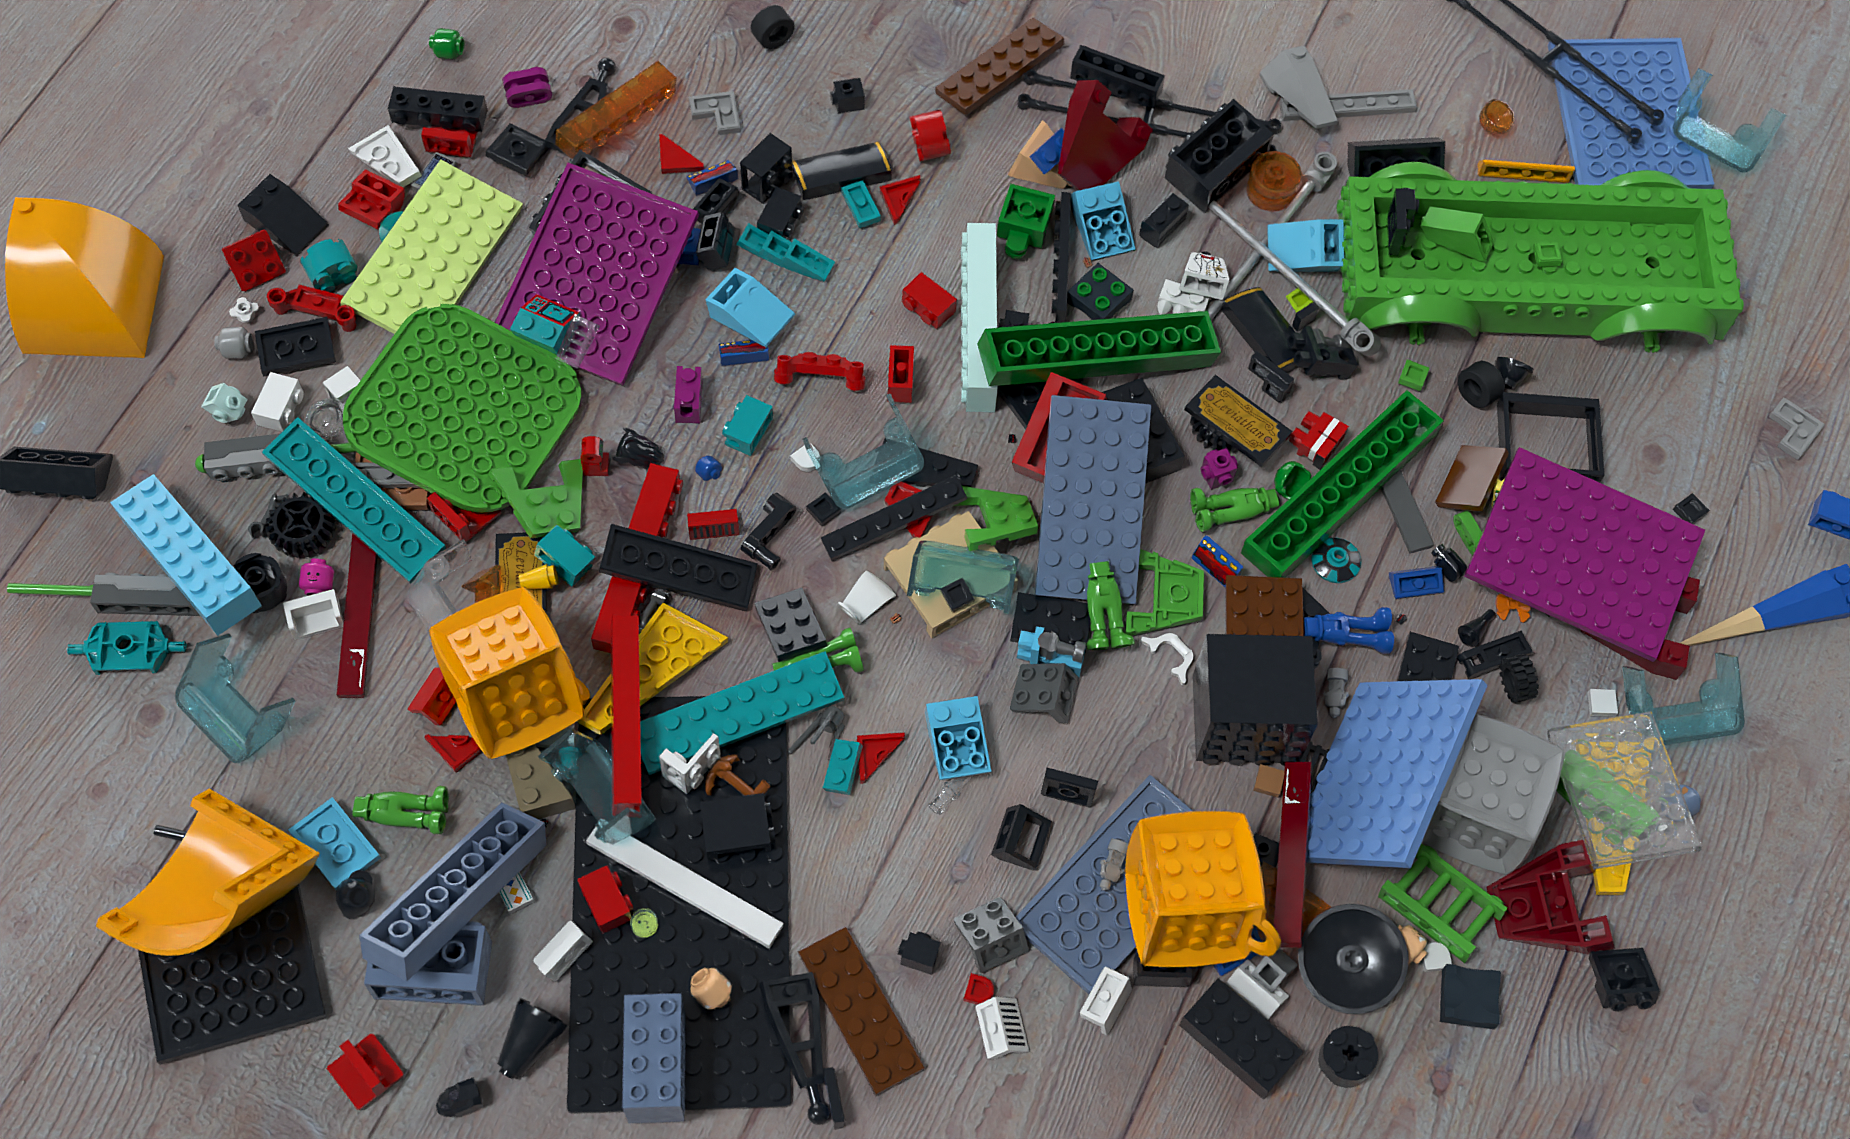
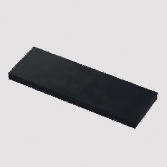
[599,524,758,612]

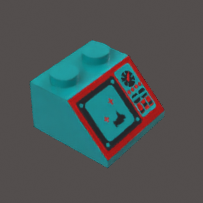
[510,294,580,356]

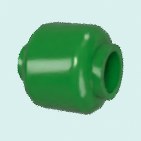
[429,28,465,60]

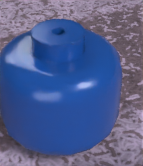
[695,455,722,481]

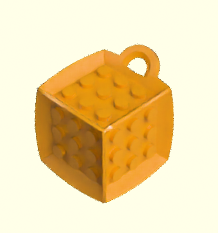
[429,587,590,759]
[1125,811,1281,967]

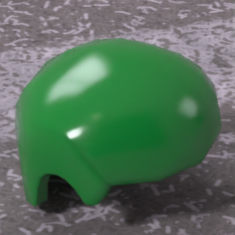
[1274,461,1311,500]

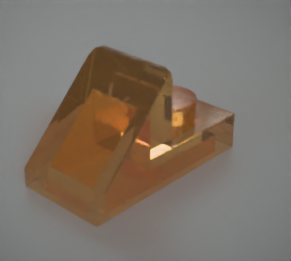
[461,565,501,603]

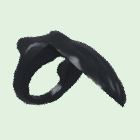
[612,428,664,469]

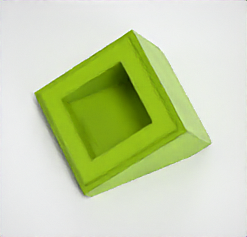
[1286,288,1318,313]

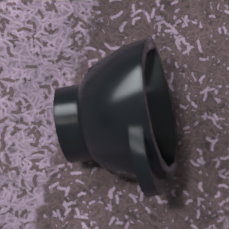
[1495,357,1534,390]
[336,870,375,919]

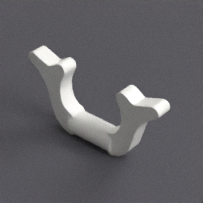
[1141,633,1193,685]

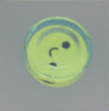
[630,909,658,938]

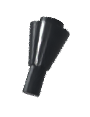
[1458,609,1496,646]

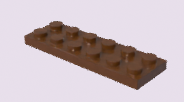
[935,17,1065,115]
[798,927,924,1096]

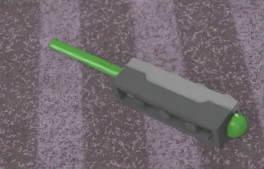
[195,433,356,481]
[7,573,200,616]

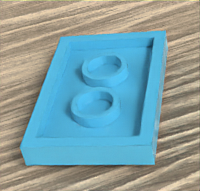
[288,797,381,890]

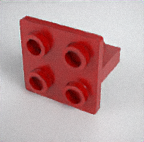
[222,229,286,291]
[327,1033,404,1110]

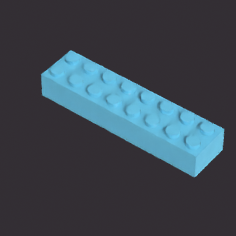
[110,474,262,636]

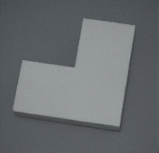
[689,91,741,135]
[1769,397,1825,460]

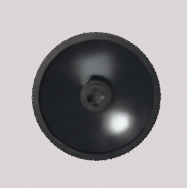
[1298,904,1409,1014]

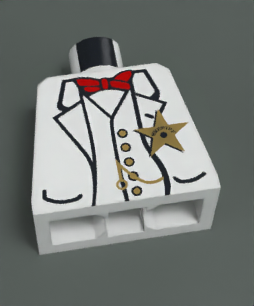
[1179,251,1229,300]

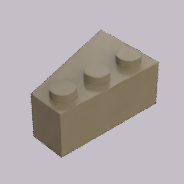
[506,744,576,819]

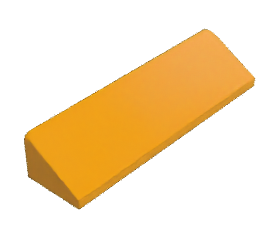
[1477,160,1575,183]

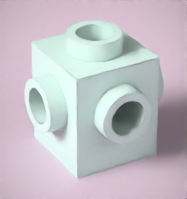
[201,383,248,423]

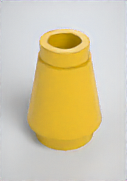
[519,564,559,589]

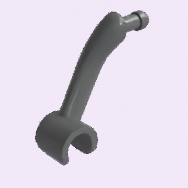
[248,493,289,538]
[639,590,670,634]

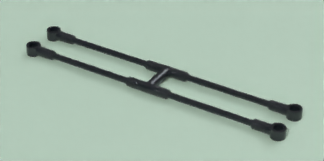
[1447,0,1664,144]
[1017,69,1281,160]

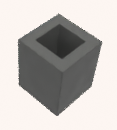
[1251,948,1298,993]

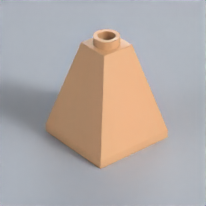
[1008,120,1071,189]

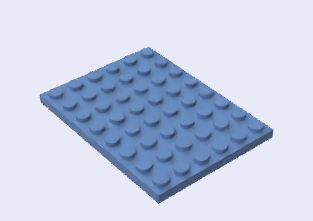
[1548,38,1714,189]
[1307,679,1488,868]

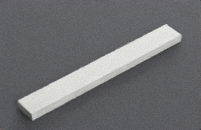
[586,820,783,948]

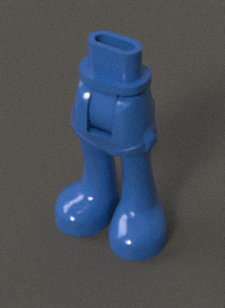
[1303,607,1394,654]

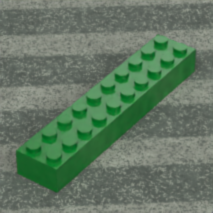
[977,311,1221,386]
[1241,390,1444,578]

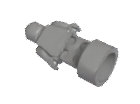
[1323,668,1349,718]
[1100,839,1128,891]

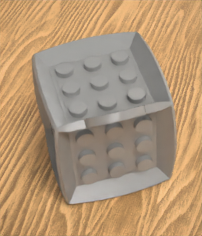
[1422,714,1565,874]

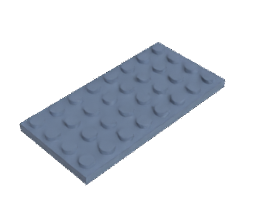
[1035,395,1151,604]
[1016,775,1193,995]

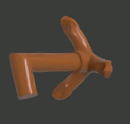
[705,755,771,796]

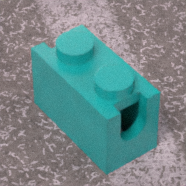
[722,395,773,456]
[534,525,595,587]

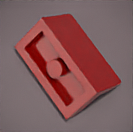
[407,667,456,725]

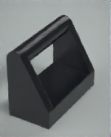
[991,804,1052,871]

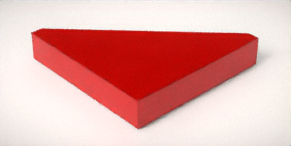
[659,134,704,174]
[879,175,921,225]
[857,732,905,784]
[424,734,482,773]

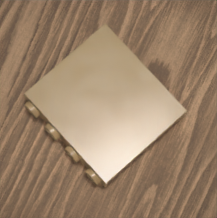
[884,511,1018,638]

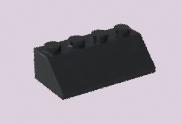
[1347,137,1445,177]
[0,446,113,499]

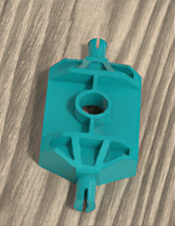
[67,621,187,675]

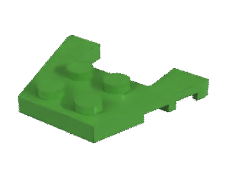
[488,459,583,538]
[954,486,1038,551]
[1125,549,1204,636]

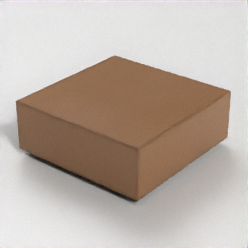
[1253,764,1284,798]

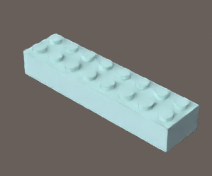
[961,223,998,412]

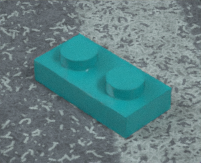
[841,180,881,229]
[823,739,863,795]

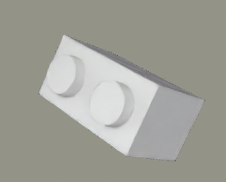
[251,372,304,432]

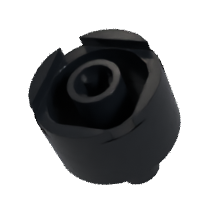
[233,553,287,613]
[1318,1026,1378,1088]

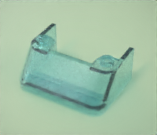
[1673,68,1787,173]
[803,394,924,509]
[907,540,1019,614]
[175,633,296,763]
[1622,653,1745,746]
[538,729,656,844]

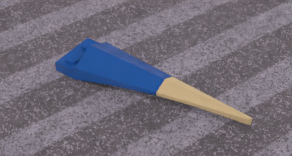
[1681,564,1850,646]

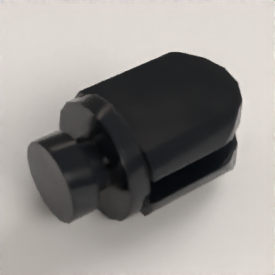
[1431,544,1467,582]

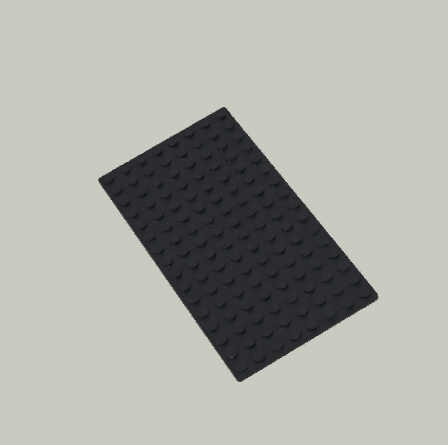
[567,696,791,1114]

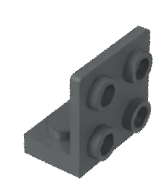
[1010,663,1079,723]
[953,897,1029,973]

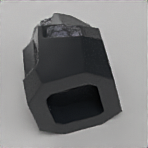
[436,1077,484,1117]

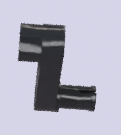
[740,493,796,571]

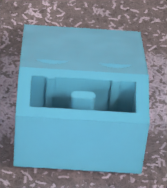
[1070,181,1136,260]
[1267,219,1344,272]
[705,268,795,347]
[925,696,991,780]

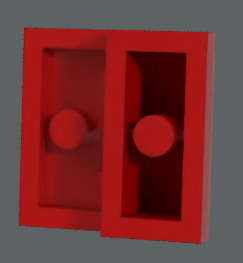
[338,169,405,229]

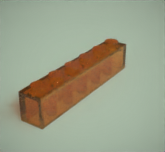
[555,61,677,159]

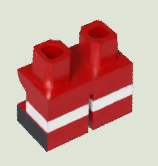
[1289,411,1349,470]

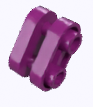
[502,67,552,108]

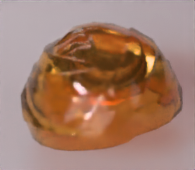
[1479,99,1515,135]

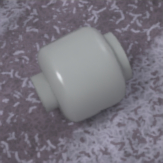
[215,327,253,359]

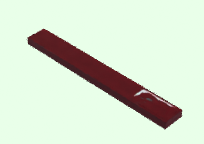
[336,533,378,698]
[1274,762,1312,948]

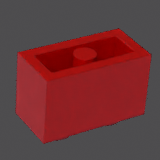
[902,272,957,329]
[887,345,914,403]
[577,865,634,934]

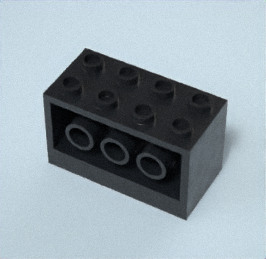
[1165,99,1274,213]

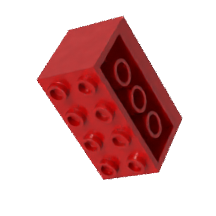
[1012,372,1107,483]

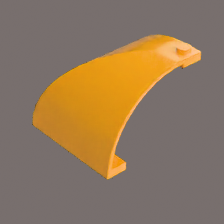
[5,197,164,358]
[96,788,320,956]

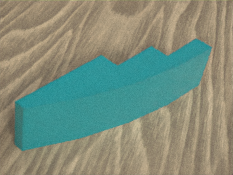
[736,223,835,282]

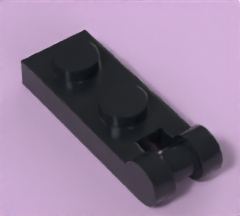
[1457,631,1533,679]

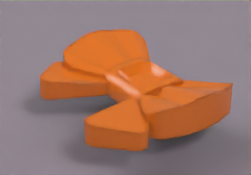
[1495,594,1531,623]

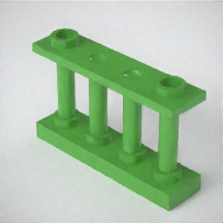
[1378,843,1507,963]

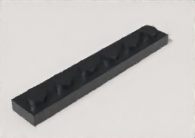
[1051,192,1071,323]
[821,475,967,561]

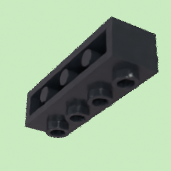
[1070,45,1165,109]
[387,86,488,132]

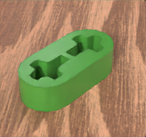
[1453,511,1482,555]

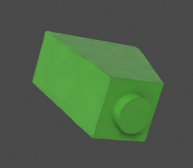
[1421,207,1494,262]

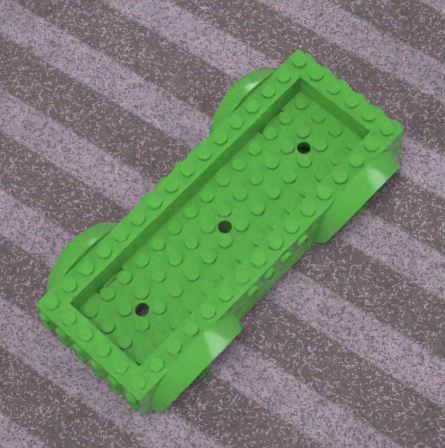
[1336,162,1744,353]

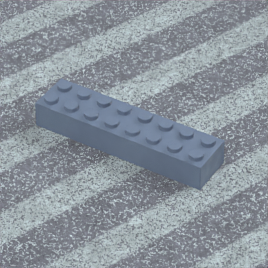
[359,803,546,981]

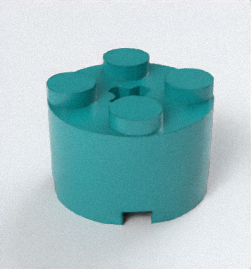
[300,239,357,292]

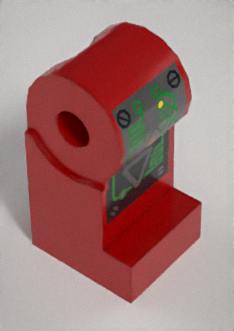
[580,436,610,476]

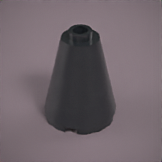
[497,998,568,1080]

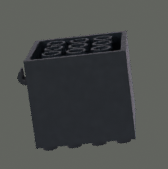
[1192,634,1322,766]

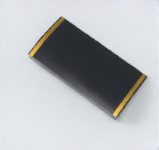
[792,142,892,201]
[1221,287,1298,373]

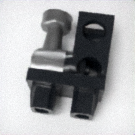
[1287,326,1358,380]

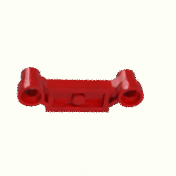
[267,285,356,332]
[774,352,866,391]

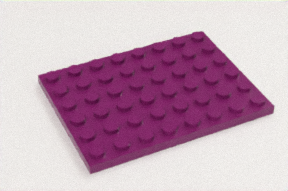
[495,163,699,386]
[1464,447,1705,662]

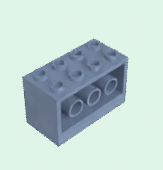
[364,919,492,1006]
[623,993,685,1124]

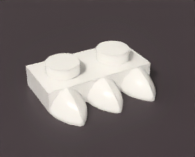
[1157,279,1210,315]

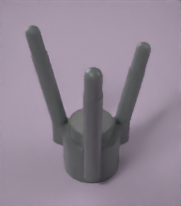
[787,706,845,761]

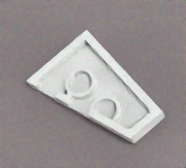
[348,125,422,187]

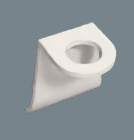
[837,571,896,625]

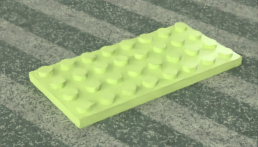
[341,159,523,334]

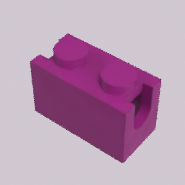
[674,366,703,424]

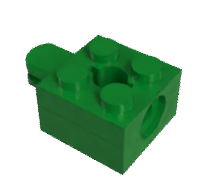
[996,183,1055,259]

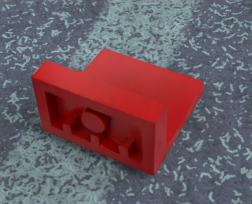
[421,127,478,158]
[427,492,501,544]

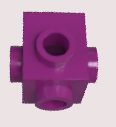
[1200,448,1238,490]

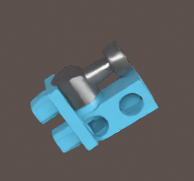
[1017,627,1086,678]

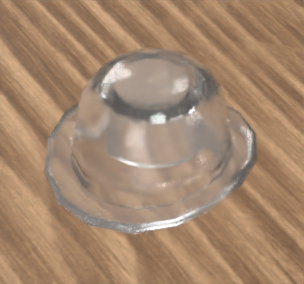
[304,398,344,443]

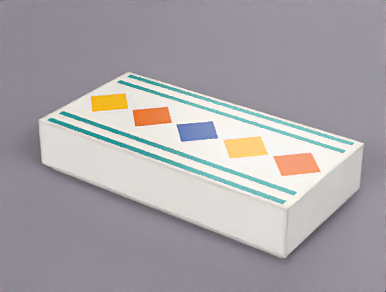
[499,872,534,914]

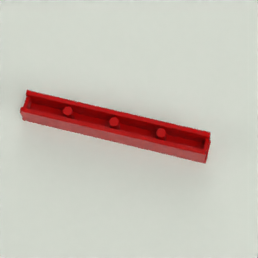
[611,614,641,815]

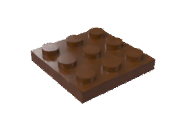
[1225,575,1303,636]

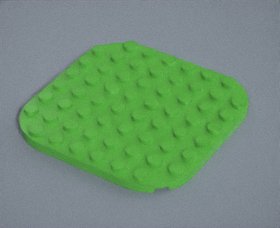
[343,304,581,512]

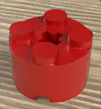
[909,110,951,162]

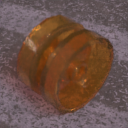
[1246,151,1302,212]

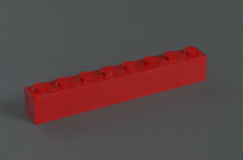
[591,463,683,653]

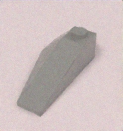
[1260,46,1338,129]

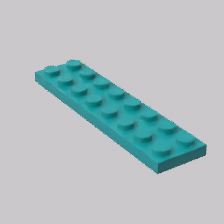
[262,417,446,584]
[640,651,845,775]

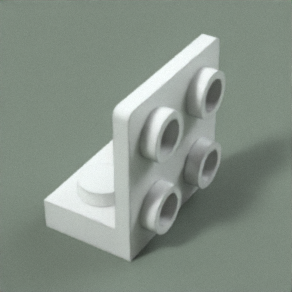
[659,734,721,794]

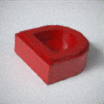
[963,973,994,1005]

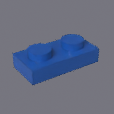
[1029,128,1064,174]

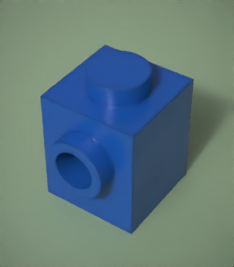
[678,227,701,265]

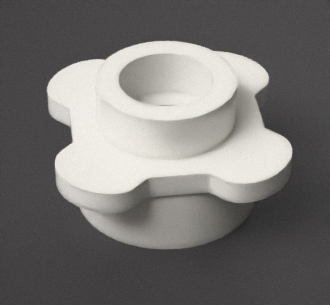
[229,297,259,323]

